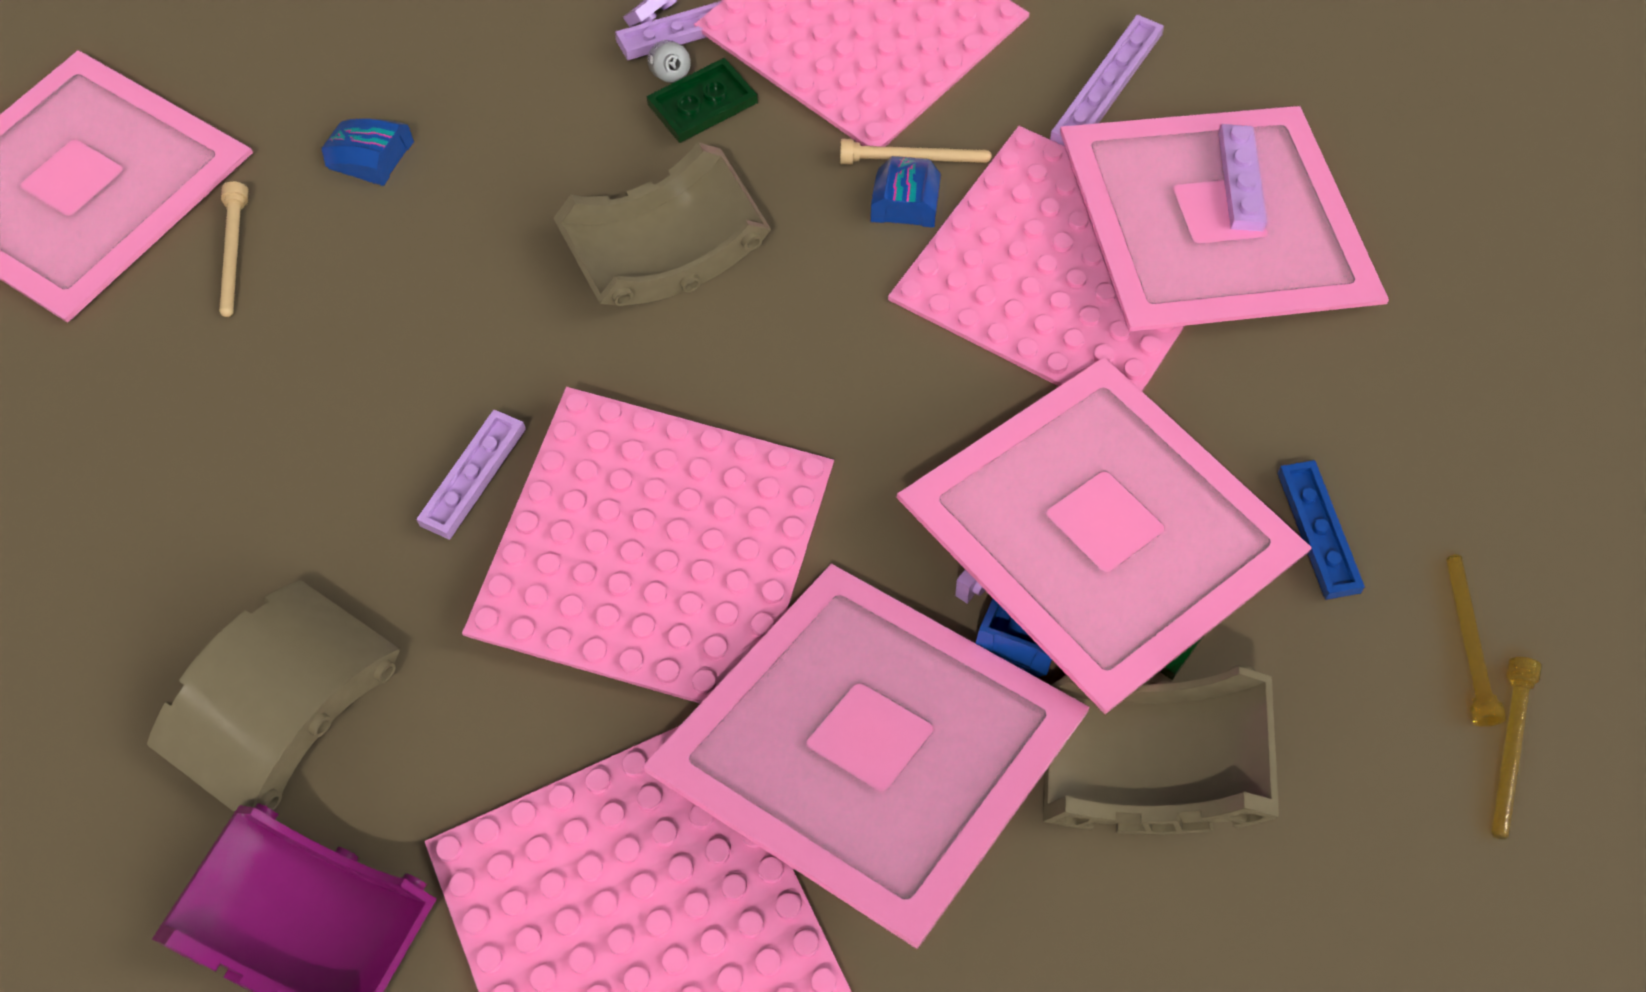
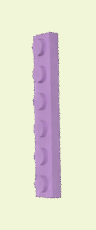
[1050,15,1164,146]

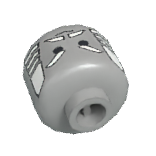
[648,40,691,83]

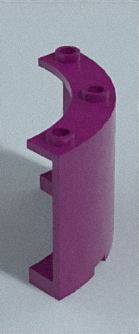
[152,803,436,992]

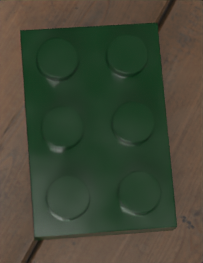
[646,57,758,143]

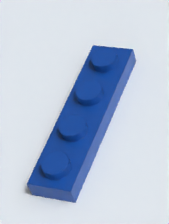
[1277,460,1365,600]

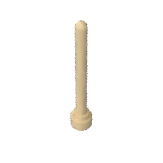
[840,139,992,165]
[219,182,249,317]

